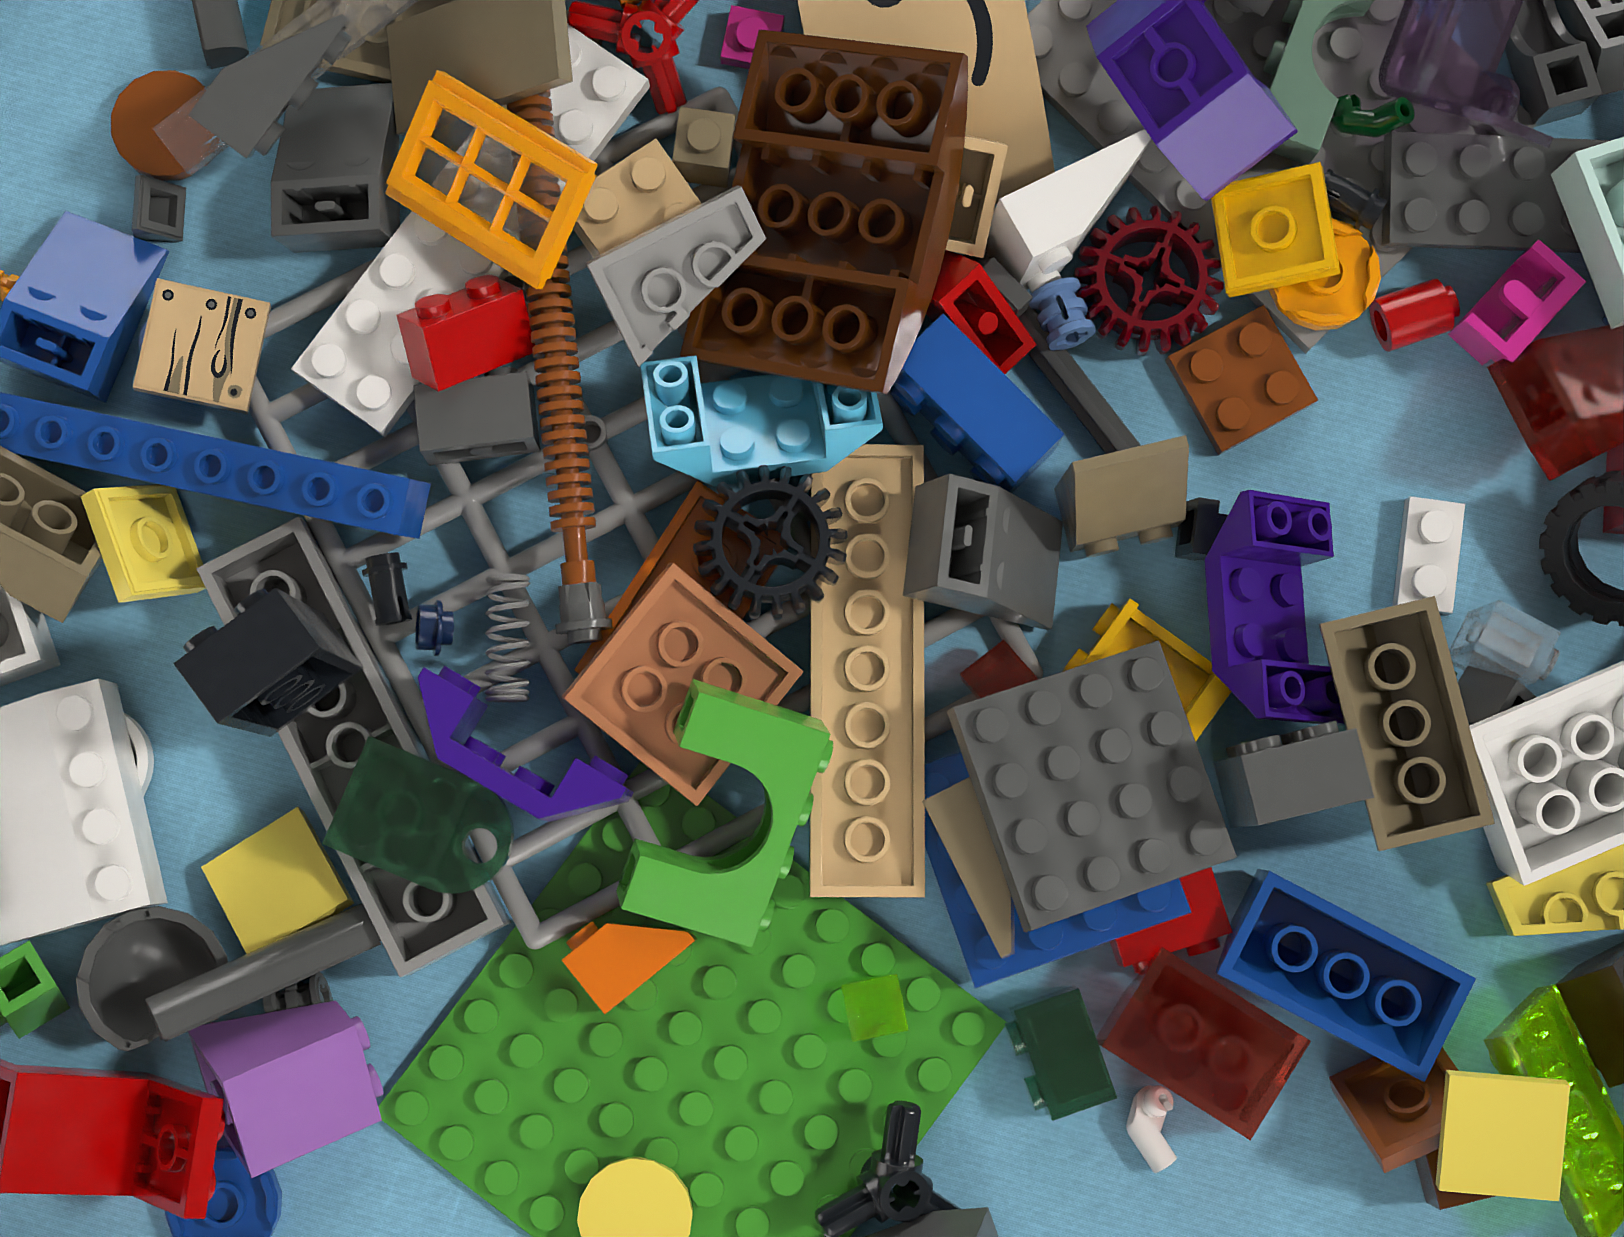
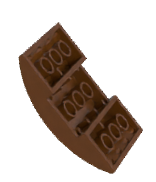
[680,29,968,395]

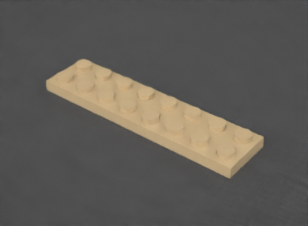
[809,444,925,898]

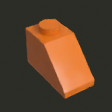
[562,921,697,1014]

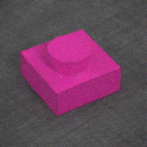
[720,5,785,69]

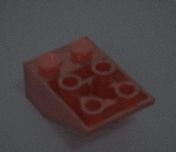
[1487,325,1624,481]

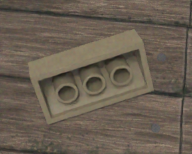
[1319,596,1495,851]

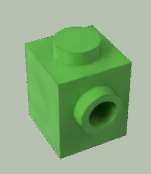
[0,941,70,1039]

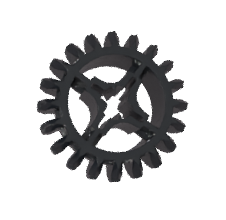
[693,465,848,620]

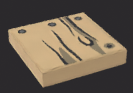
[133,278,271,414]

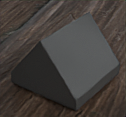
[132,175,186,242]

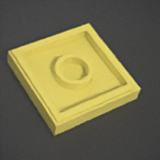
[80,484,206,603]
[201,807,354,954]
[1436,1070,1570,1201]

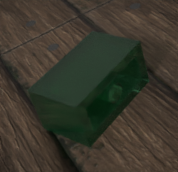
[1005,985,1117,1121]

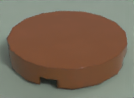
[111,70,222,181]

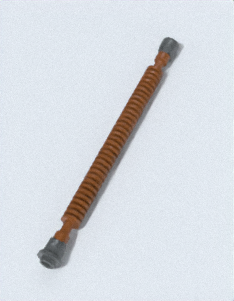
[507,90,613,644]

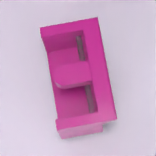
[1447,240,1587,366]

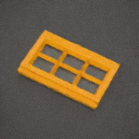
[385,70,598,289]

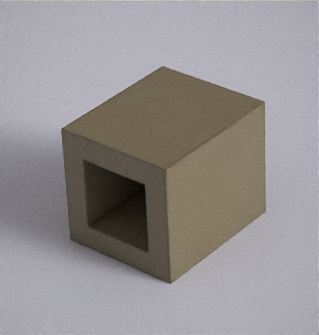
[672,106,736,188]

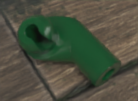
[1331,94,1415,138]

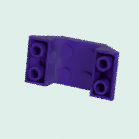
[1086,0,1298,201]
[1204,490,1345,726]
[418,666,634,822]

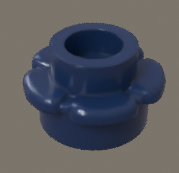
[415,600,454,656]

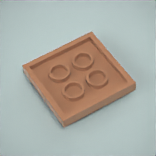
[561,563,804,806]

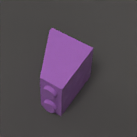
[188,1000,383,1178]

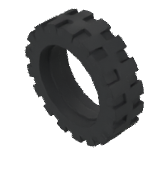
[1539,470,1624,627]

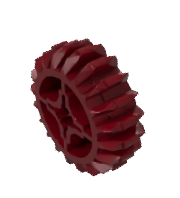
[1073,205,1224,356]

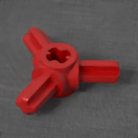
[567,0,699,115]

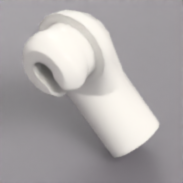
[1126,1085,1177,1173]

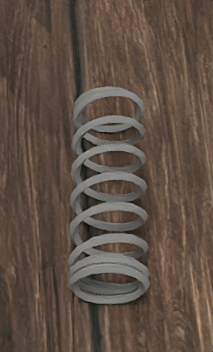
[485,574,531,702]

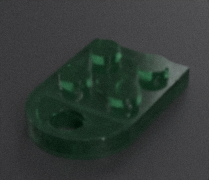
[322,736,514,893]

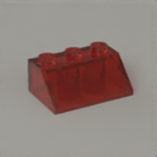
[1095,947,1311,1141]

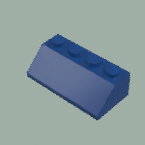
[1215,869,1476,1082]

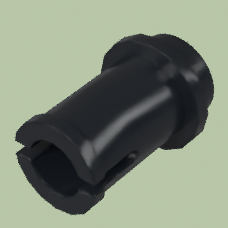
[1324,169,1387,231]
[362,552,412,626]

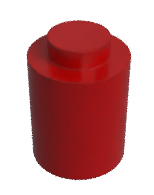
[1369,278,1460,352]

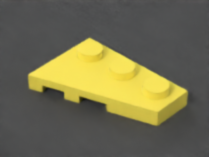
[1486,844,1624,936]

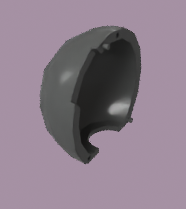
[76,906,228,1051]

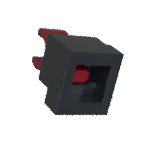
[1175,497,1228,561]

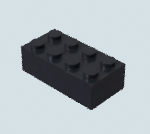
[173,588,364,737]

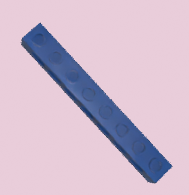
[0,392,431,539]

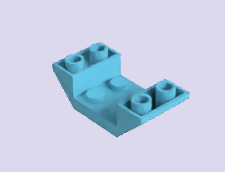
[641,355,883,486]

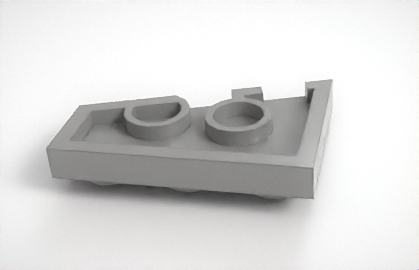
[585,185,766,367]

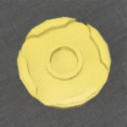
[577,1156,693,1237]

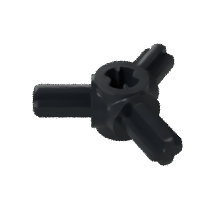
[815,1100,961,1237]

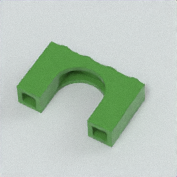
[616,679,833,947]

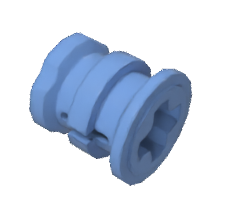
[1029,277,1096,350]

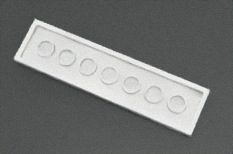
[291,23,650,437]

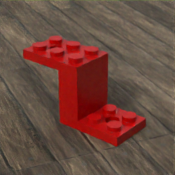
[0,1059,225,1219]

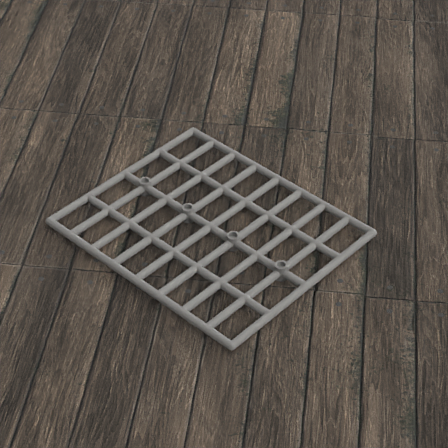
[249,87,1043,949]

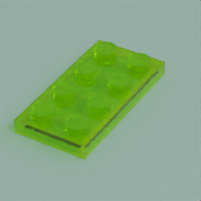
[1483,984,1624,1237]

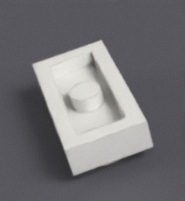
[1393,496,1465,616]

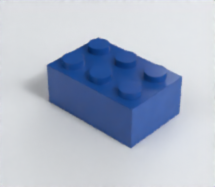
[891,313,1064,493]

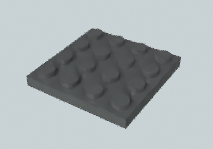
[947,640,1237,932]

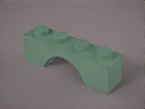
[1263,0,1374,165]

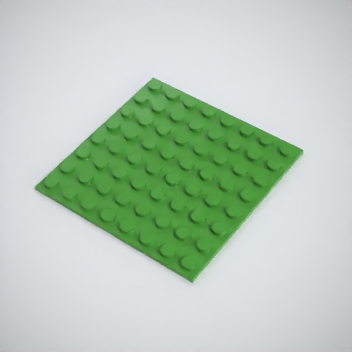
[378,761,1008,1237]

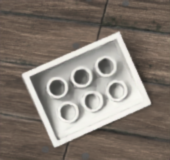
[1469,661,1624,886]
[0,679,168,946]

